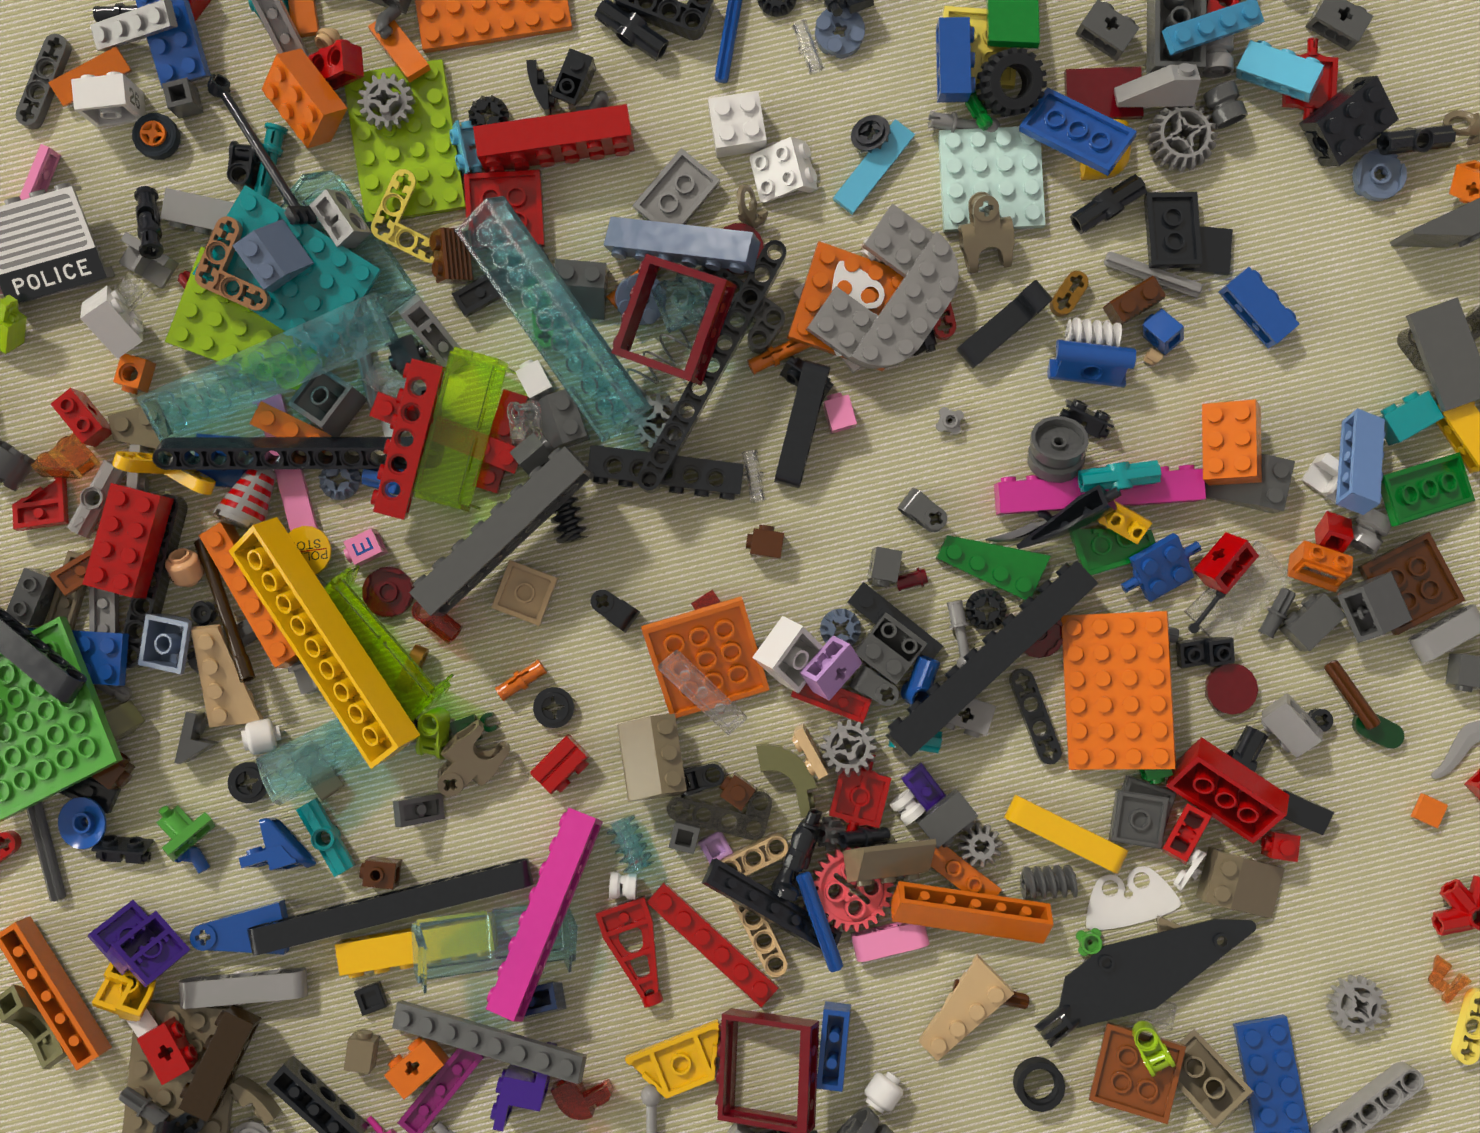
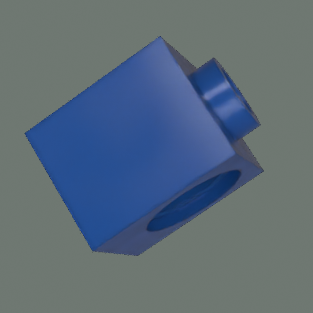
[1143,308,1184,355]

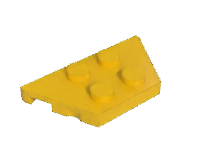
[625,1019,719,1099]

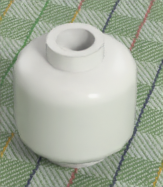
[241,718,282,755]
[865,1071,903,1114]

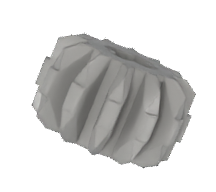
[958,822,1003,868]

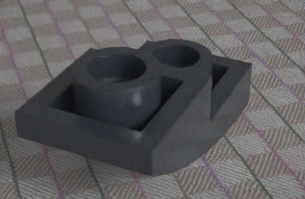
[526,60,556,116]
[1176,637,1235,668]
[1283,789,1334,835]

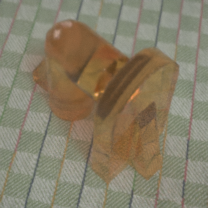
[1428,954,1472,1003]

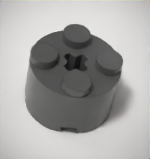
[0,439,36,491]

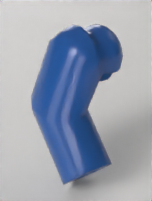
[175,846,210,874]

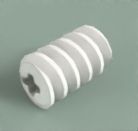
[1065,317,1122,346]

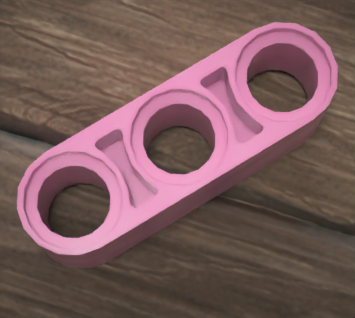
[851,922,930,962]

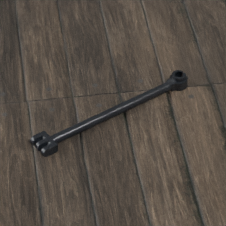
[207,74,317,225]

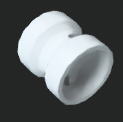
[889,789,925,825]
[609,872,637,900]

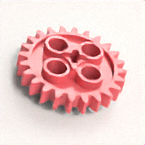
[812,846,894,932]

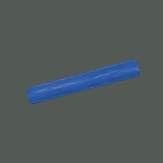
[715,0,742,83]
[796,871,843,972]

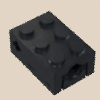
[1299,76,1399,166]

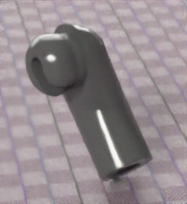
[374,4,401,39]
[576,90,609,111]

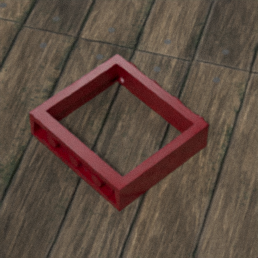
[611,254,737,385]
[715,1008,819,1133]

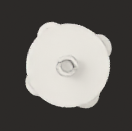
[1174,848,1207,891]

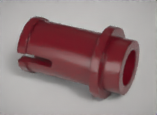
[896,567,928,591]

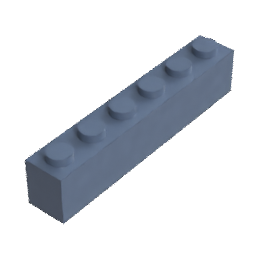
[604,217,761,274]

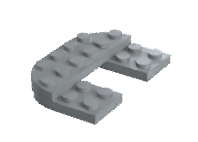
[806,204,959,369]

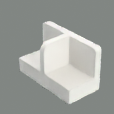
[1301,453,1343,508]

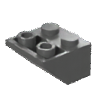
[1337,571,1412,643]
[854,612,927,685]

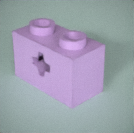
[800,636,862,700]

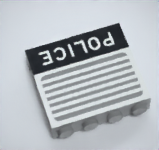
[0,182,115,304]

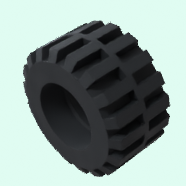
[976,48,1047,117]

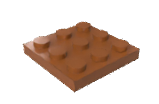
[1089,1022,1186,1124]

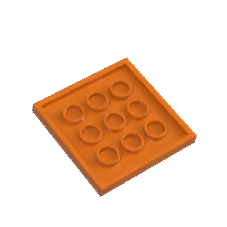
[787,241,904,371]
[641,596,770,718]

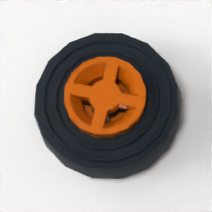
[132,113,181,160]

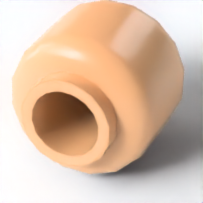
[165,548,204,587]

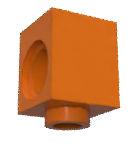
[113,354,156,395]

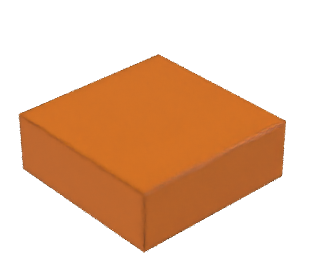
[1410,793,1448,828]

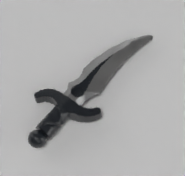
[986,510,1055,542]

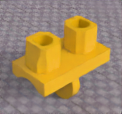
[1097,500,1152,545]

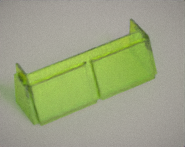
[413,347,516,512]
[324,565,454,721]

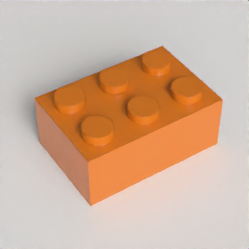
[261,48,348,149]
[1202,399,1262,486]

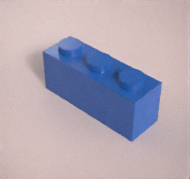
[936,17,976,103]
[1218,267,1299,348]
[817,1001,851,1092]

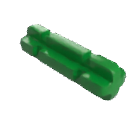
[965,92,993,131]

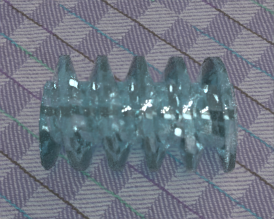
[606,814,655,873]

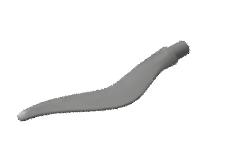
[1431,721,1480,779]

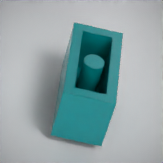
[1379,391,1444,446]

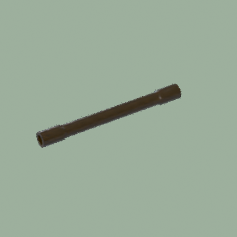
[194,539,256,683]

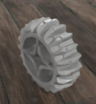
[1147,105,1218,172]

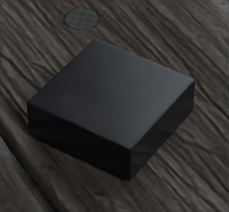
[354,981,389,1016]

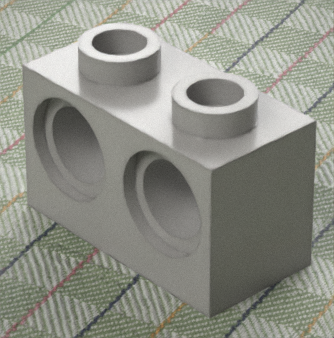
[309,189,372,248]

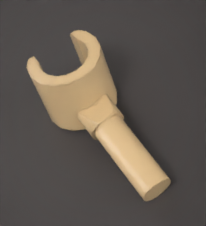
[1143,347,1164,366]

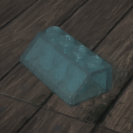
[256,718,365,805]

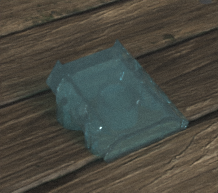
[651,268,713,333]

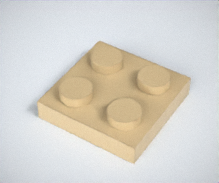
[491,560,559,626]
[792,723,828,779]

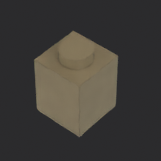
[344,1029,380,1074]

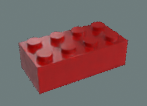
[82,483,174,599]
[1166,737,1289,844]

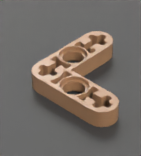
[195,216,271,311]

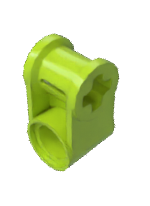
[415,707,451,760]
[1132,1021,1176,1077]

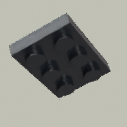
[1144,192,1203,268]

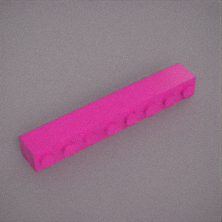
[994,465,1206,515]
[486,807,603,1022]

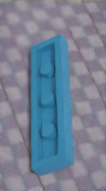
[1162,0,1265,56]

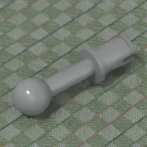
[928,111,1000,133]
[947,600,970,667]
[641,1085,662,1133]

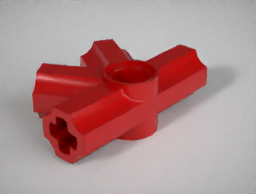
[1431,875,1480,936]

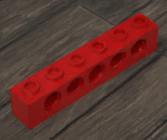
[371,358,446,520]

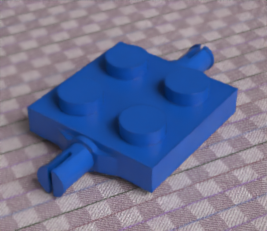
[1120,533,1202,602]

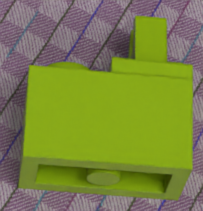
[0,295,27,354]

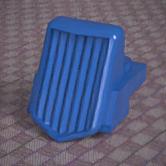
[239,818,316,871]

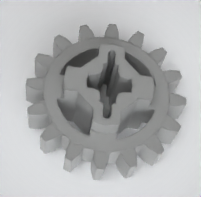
[357,73,415,131]
[631,394,685,449]
[820,720,877,777]
[1326,974,1387,1034]

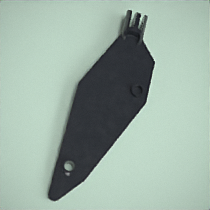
[1034,919,1256,1048]

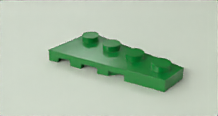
[936,535,1051,601]

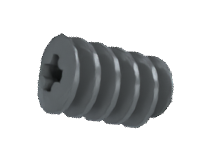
[1020,865,1078,900]

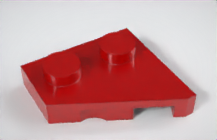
[12,474,69,531]

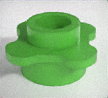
[1076,928,1104,956]

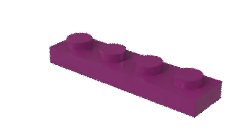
[397,1048,484,1133]

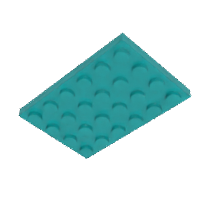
[192,185,382,358]

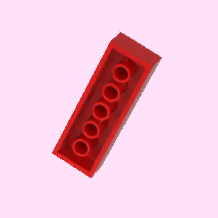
[473,104,635,173]

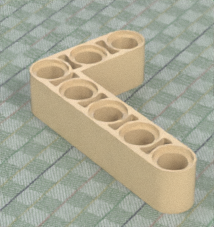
[721,833,788,977]

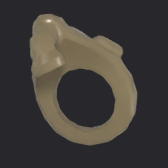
[1443,110,1480,145]
[736,184,769,228]

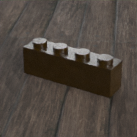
[178,1005,262,1122]

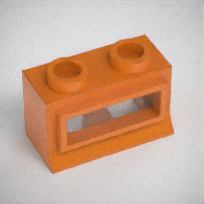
[1287,540,1353,593]

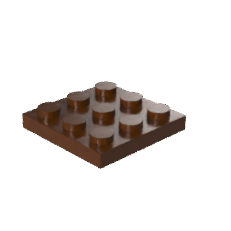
[1358,532,1465,635]

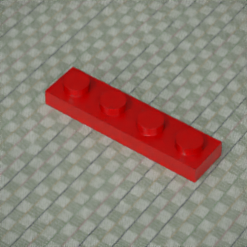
[472,389,529,494]

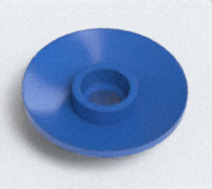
[58,797,107,849]

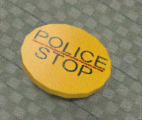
[288,526,332,575]

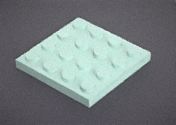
[938,127,1045,232]

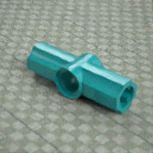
[1078,460,1161,493]
[296,798,356,877]

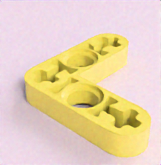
[371,169,434,263]
[1451,988,1480,1065]

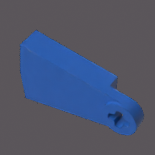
[190,899,289,955]

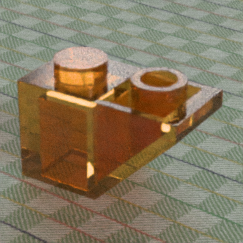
[31,433,100,479]

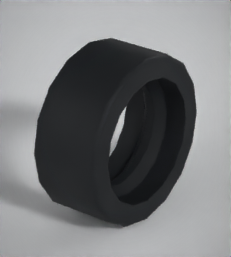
[1013,1056,1066,1112]

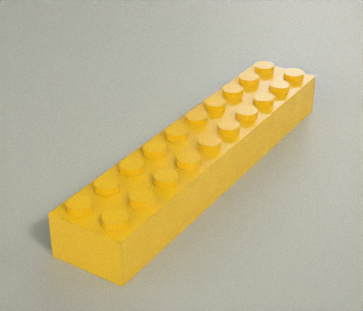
[229,517,420,769]

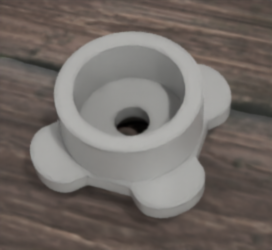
[936,407,964,435]

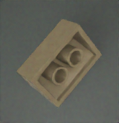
[617,714,687,802]
[843,839,936,887]

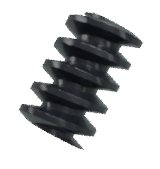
[551,496,588,544]

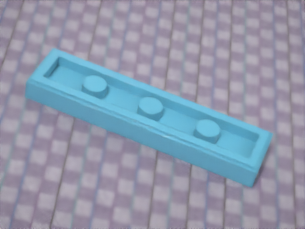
[833,119,915,215]

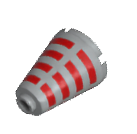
[212,469,276,531]

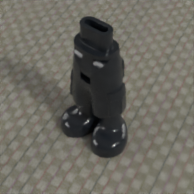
[771,809,822,901]

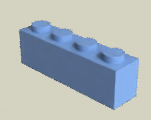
[1336,408,1386,515]

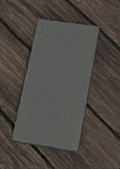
[1406,297,1480,412]

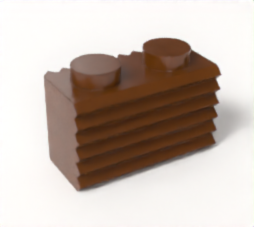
[429,227,474,284]
[1103,276,1166,325]

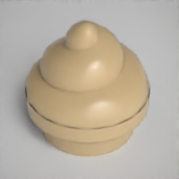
[314,28,340,49]

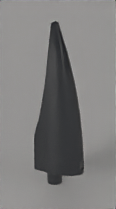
[1017,484,1122,549]

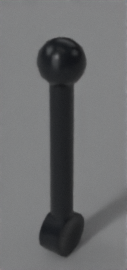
[1188,591,1226,633]

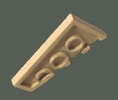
[191,624,264,727]
[919,954,1014,1061]

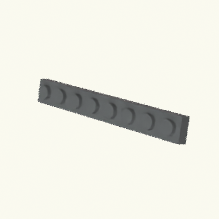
[392,1000,587,1084]

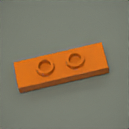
[931,846,1002,896]

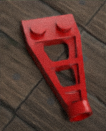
[595,895,664,1008]

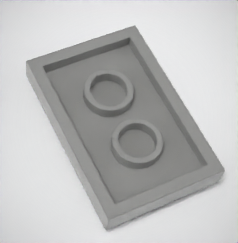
[632,148,720,225]

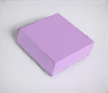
[698,829,733,864]

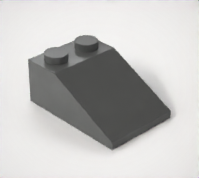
[1390,198,1480,248]
[1205,454,1295,514]

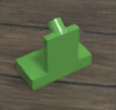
[156,805,216,862]

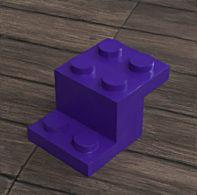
[88,900,191,988]
[490,1042,557,1132]

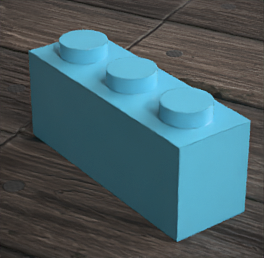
[1236,40,1324,103]

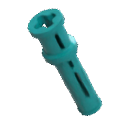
[254,122,288,199]

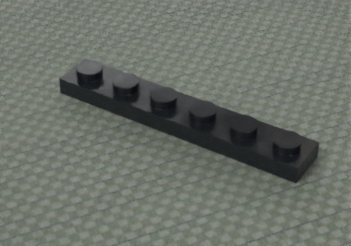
[702,858,843,952]

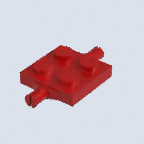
[1282,38,1339,120]
[829,754,892,832]

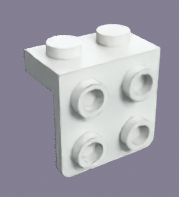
[750,137,818,203]

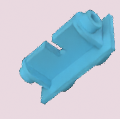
[449,120,483,177]

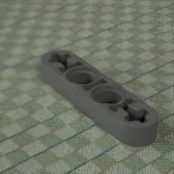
[16,33,72,130]

